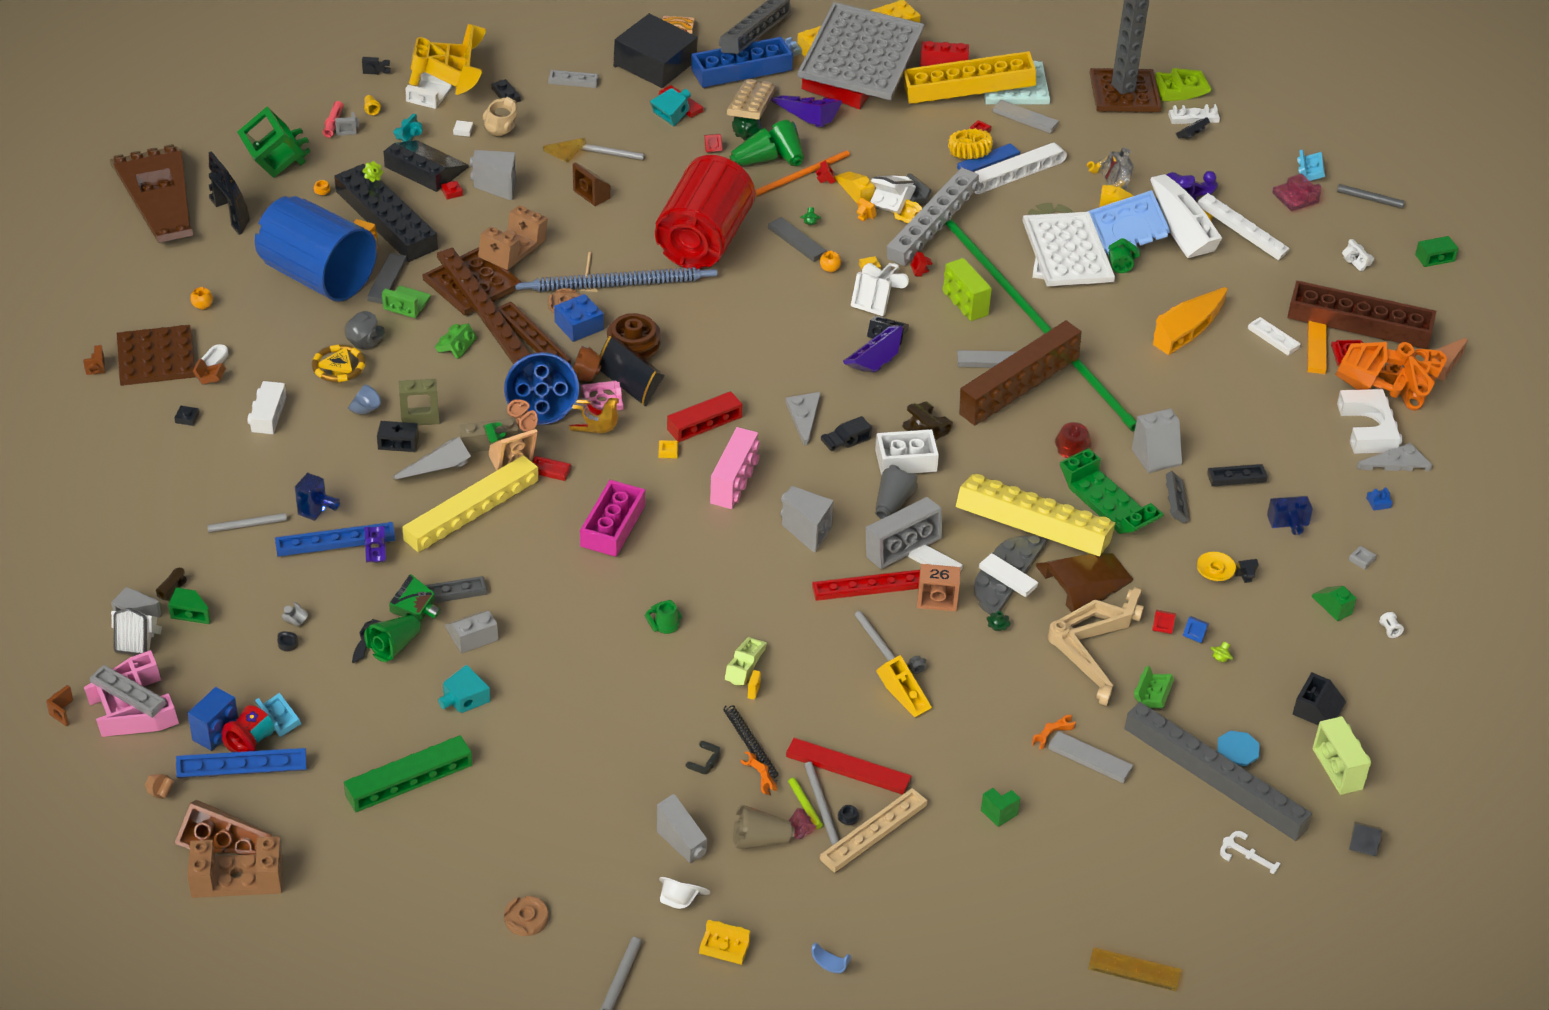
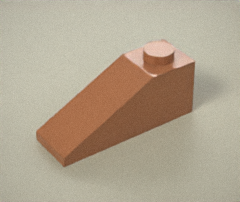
[1428,338,1468,381]

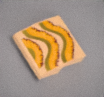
[662,16,695,34]

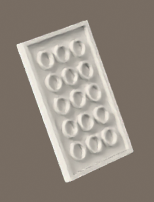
[1022,212,1115,286]

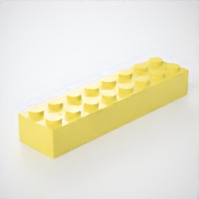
[956,474,1116,557]

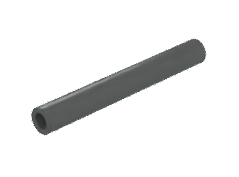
[1337,184,1405,209]

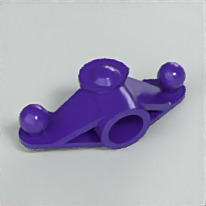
[1156,171,1218,211]

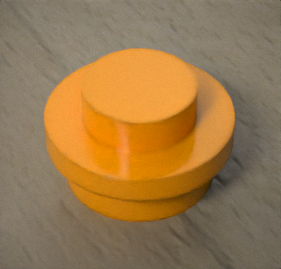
[313,180,331,195]

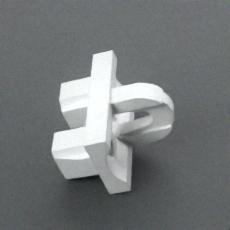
[1342,239,1374,271]

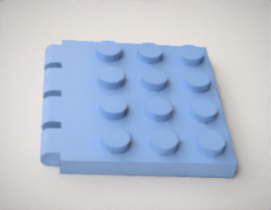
[1087,190,1170,256]

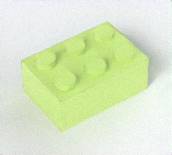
[1312,716,1371,795]

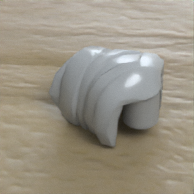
[282,602,308,627]

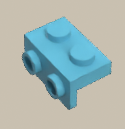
[1297,149,1325,182]
[255,693,301,737]

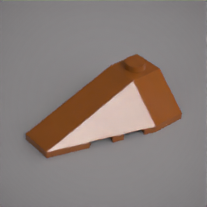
[174,800,272,855]

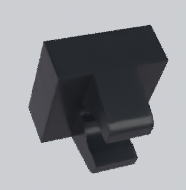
[1235,559,1259,583]

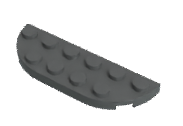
[974,535,1047,615]

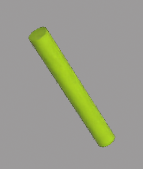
[788,777,823,829]

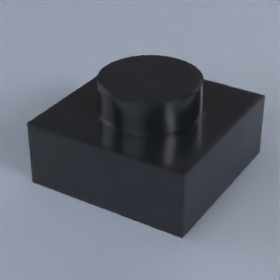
[174,406,199,426]

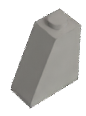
[657,794,707,863]

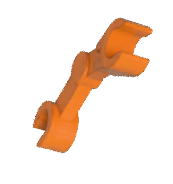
[1032,715,1076,750]
[741,752,777,795]

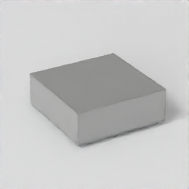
[1349,546,1377,570]

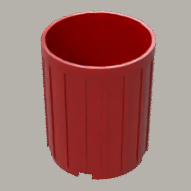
[655,155,756,270]

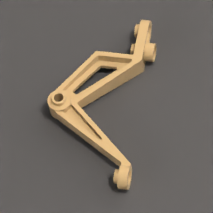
[1048,587,1144,706]

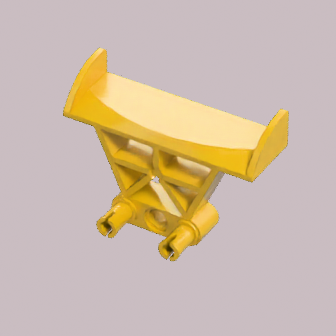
[409,24,486,95]

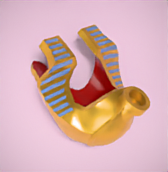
[569,398,619,433]

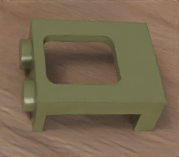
[399,379,439,426]

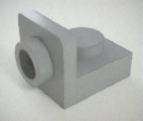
[335,112,359,136]

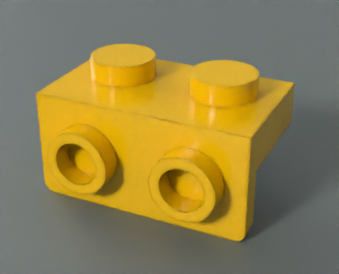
[699,920,750,965]

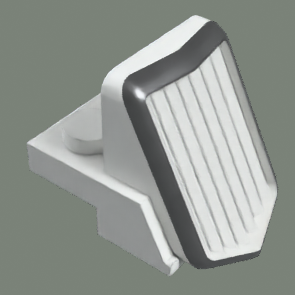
[870,175,916,214]
[111,608,162,656]

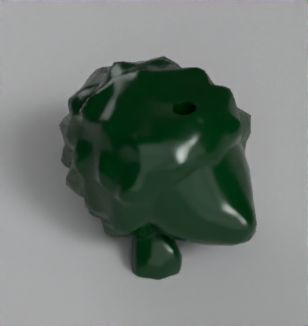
[732,116,763,141]

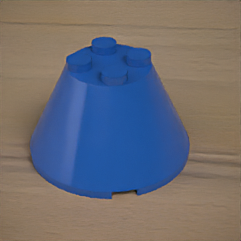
[504,352,579,425]

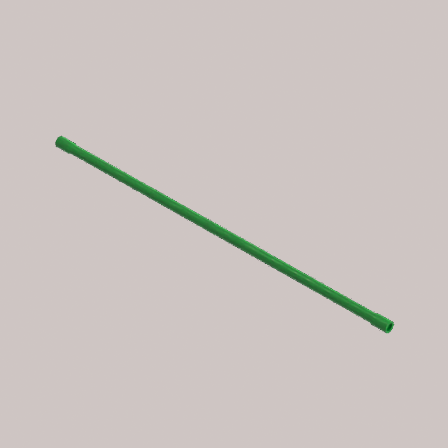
[945,218,1137,431]

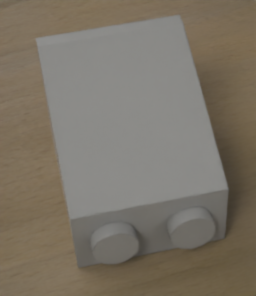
[470,150,516,200]
[1132,408,1182,473]
[780,486,834,552]

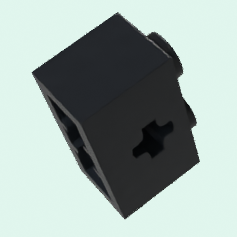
[377,421,419,452]

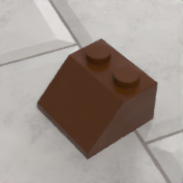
[573,162,611,206]

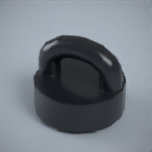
[277,631,298,651]

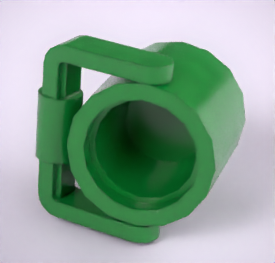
[1108,238,1140,273]

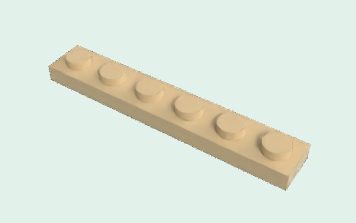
[820,788,927,873]

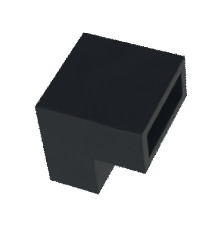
[1349,822,1382,856]

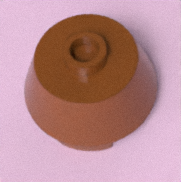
[573,346,602,381]

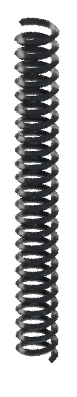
[723,705,779,782]

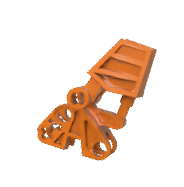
[1335,342,1447,410]

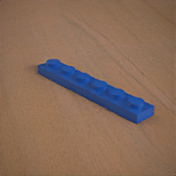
[275,522,395,557]
[176,748,307,778]

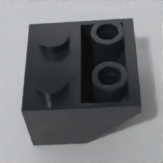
[1292,672,1346,726]

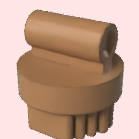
[145,773,174,798]

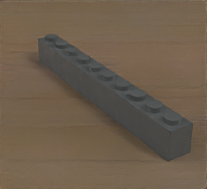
[1125,702,1312,841]

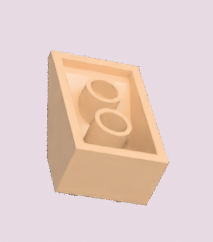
[489,429,537,471]

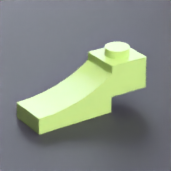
[725,637,767,685]

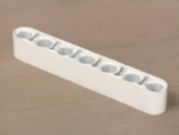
[974,143,1067,194]

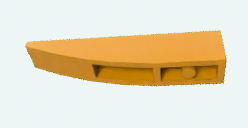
[1153,287,1228,355]

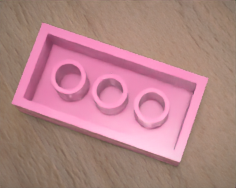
[710,427,760,509]

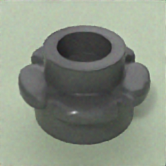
[907,656,927,674]

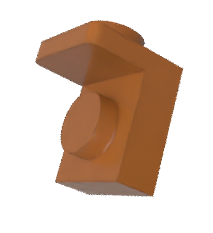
[83,345,105,375]

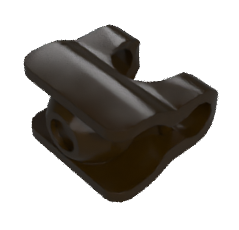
[902,401,953,441]

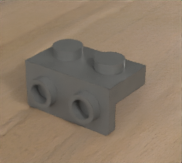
[907,173,931,205]

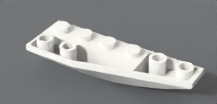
[1150,174,1222,258]

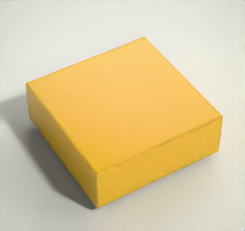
[659,440,678,458]
[748,670,761,700]

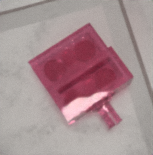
[1272,173,1321,211]

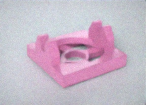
[581,381,623,411]

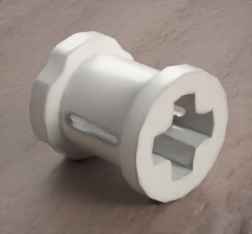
[1379,612,1404,638]

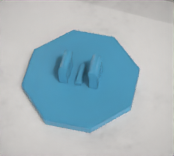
[1217,731,1259,766]

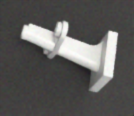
[851,263,909,316]

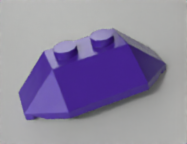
[843,326,903,372]

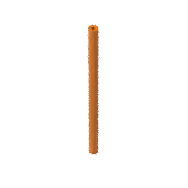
[755,150,850,197]

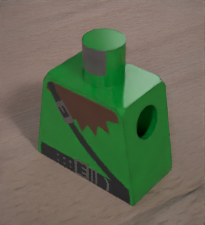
[389,574,441,622]

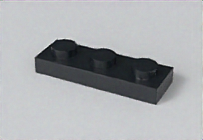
[1207,464,1267,486]

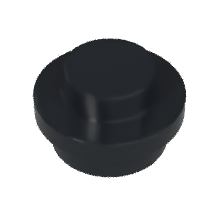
[838,805,859,825]

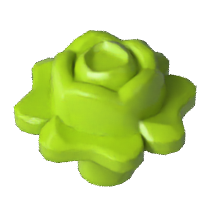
[362,161,383,182]
[1210,641,1233,663]

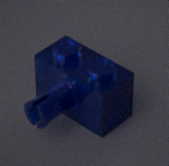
[295,473,340,521]
[1267,496,1313,535]

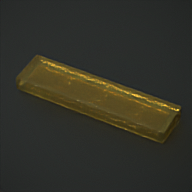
[1088,947,1181,991]

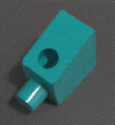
[650,88,691,127]
[438,665,490,713]

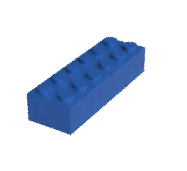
[691,37,793,88]

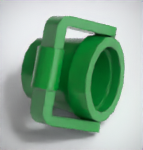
[645,600,682,634]

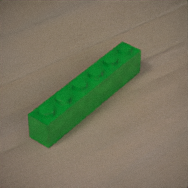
[344,735,472,813]

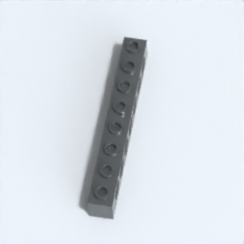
[719,0,791,54]
[1111,0,1149,94]

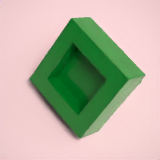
[483,422,506,443]

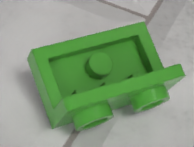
[435,323,477,359]
[1134,666,1174,708]

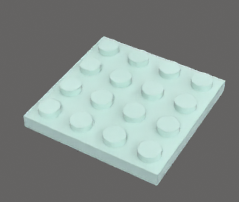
[984,61,1050,104]

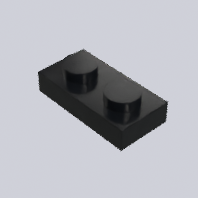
[491,79,521,103]
[1176,117,1210,139]

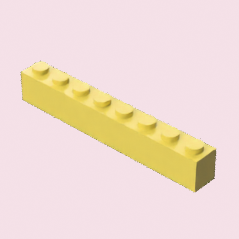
[402,455,538,553]

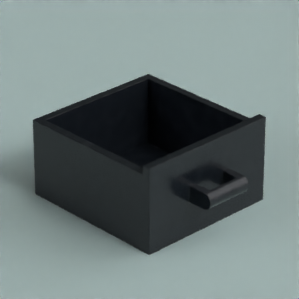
[613,13,698,88]

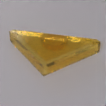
[543,138,586,163]

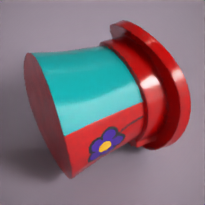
[222,705,274,752]

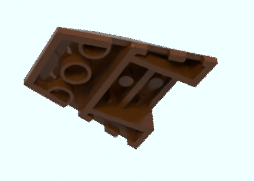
[1036,553,1133,613]

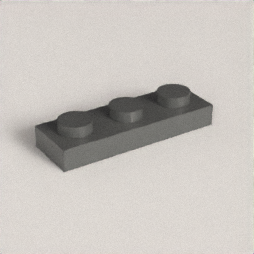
[1166,471,1189,524]

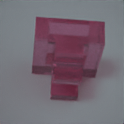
[789,808,816,839]

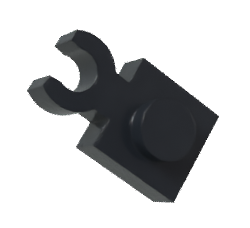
[362,57,391,75]

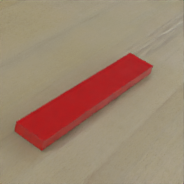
[812,570,920,601]
[786,738,912,795]

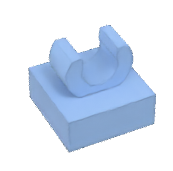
[785,37,802,57]

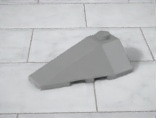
[392,437,471,480]

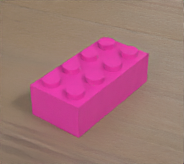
[580,480,645,557]

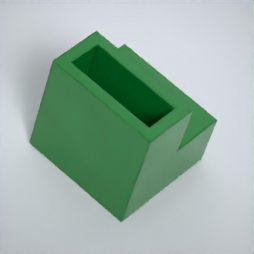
[981,788,1021,827]

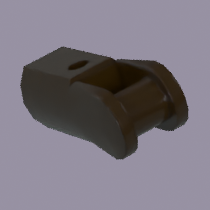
[156,567,187,600]

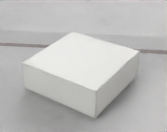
[453,120,473,137]

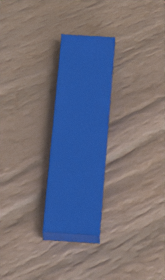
[957,143,1020,172]

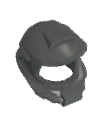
[345,311,385,349]

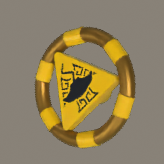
[312,344,366,382]

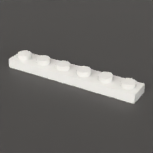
[1197,193,1290,260]

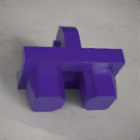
[364,526,386,563]

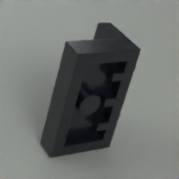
[867,316,909,345]

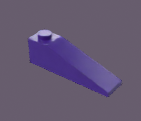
[771,95,842,127]

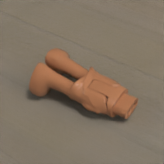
[507,400,538,432]

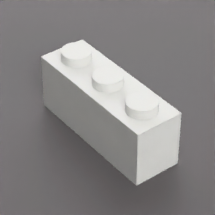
[248,381,287,434]

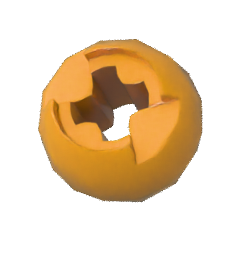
[819,251,842,273]
[190,287,213,310]

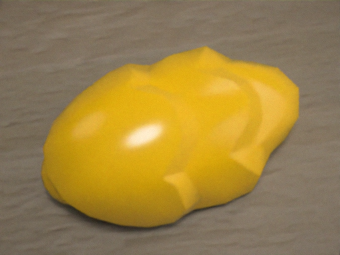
[894,199,922,224]

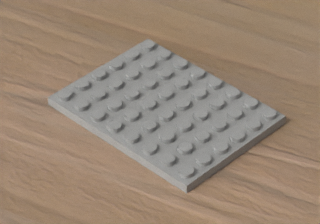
[797,2,924,100]

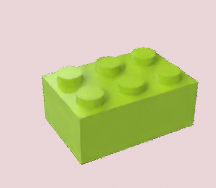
[942,258,992,321]

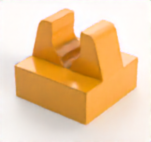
[857,198,877,221]

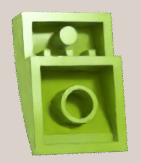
[1155,68,1211,101]

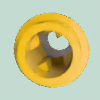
[364,95,381,115]

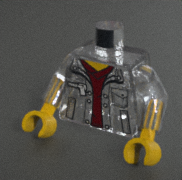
[1087,148,1134,192]

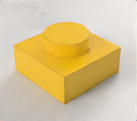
[859,256,881,270]

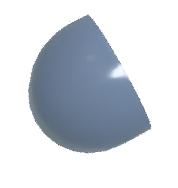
[348,385,381,415]

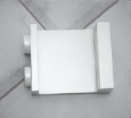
[405,72,452,109]

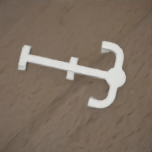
[1220,831,1281,874]

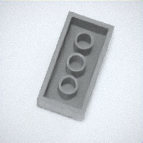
[865,497,942,569]

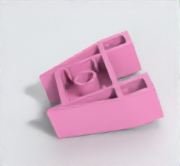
[84,650,179,737]

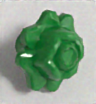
[800,207,821,225]

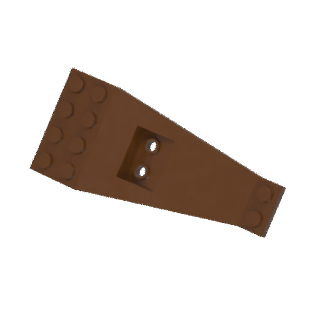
[110,144,193,243]

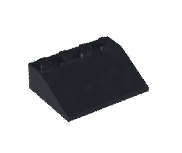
[383,140,469,192]

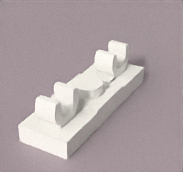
[1168,104,1220,124]

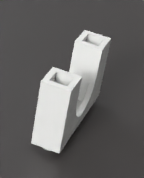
[1337,389,1402,454]

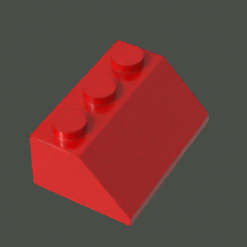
[920,41,969,67]

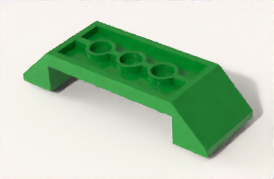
[1060,448,1164,534]

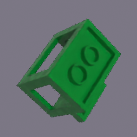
[237,106,310,178]

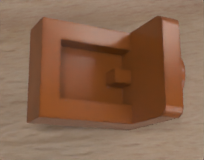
[193,359,226,384]

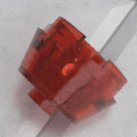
[1055,422,1092,458]

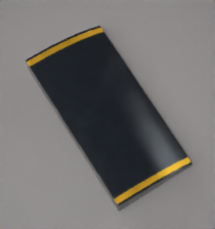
[599,335,665,406]

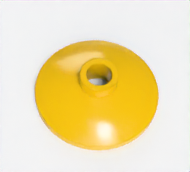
[1197,552,1236,581]

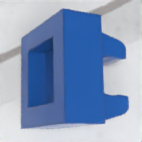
[1366,487,1392,511]
[1183,616,1209,643]

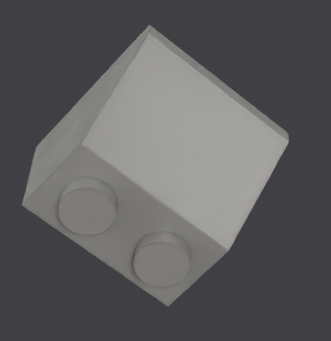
[445,611,498,653]

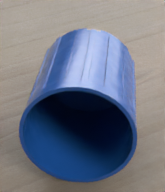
[255,196,377,302]

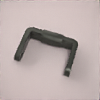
[685,741,720,774]

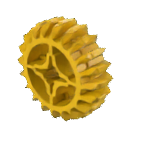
[948,128,993,160]

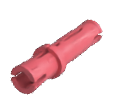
[322,101,344,138]

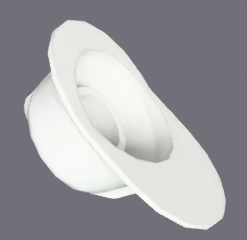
[659,877,711,909]

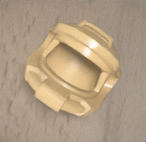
[483,97,517,136]

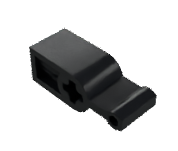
[821,416,872,451]

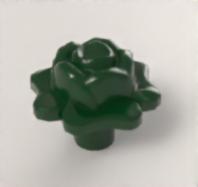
[987,611,1011,631]

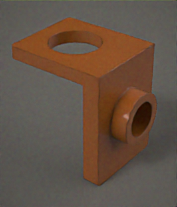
[46,685,73,726]

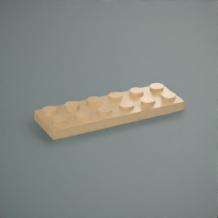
[727,79,776,120]

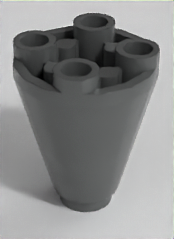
[875,465,918,519]

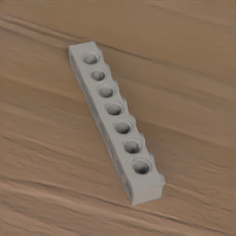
[887,167,980,266]

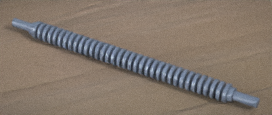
[516,267,717,292]

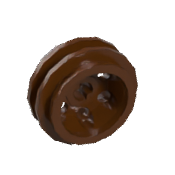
[607,313,661,360]

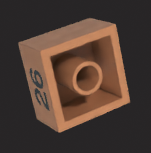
[917,564,960,611]

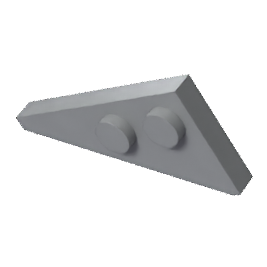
[785,392,820,446]
[1357,443,1432,471]

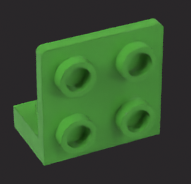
[382,286,431,318]

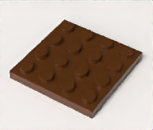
[1089,68,1162,113]
[422,247,522,316]
[117,325,195,386]

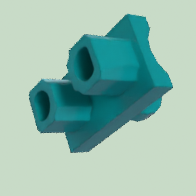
[393,114,423,142]

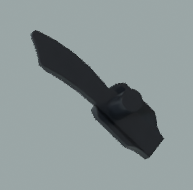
[352,619,382,663]

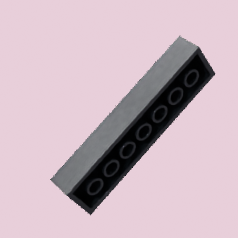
[334,164,438,262]

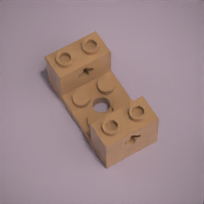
[478,205,548,270]
[187,837,283,898]

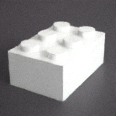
[875,430,939,475]

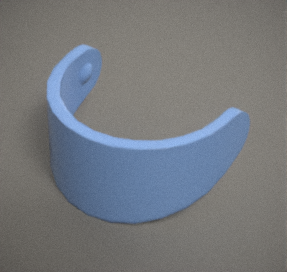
[811,942,852,973]

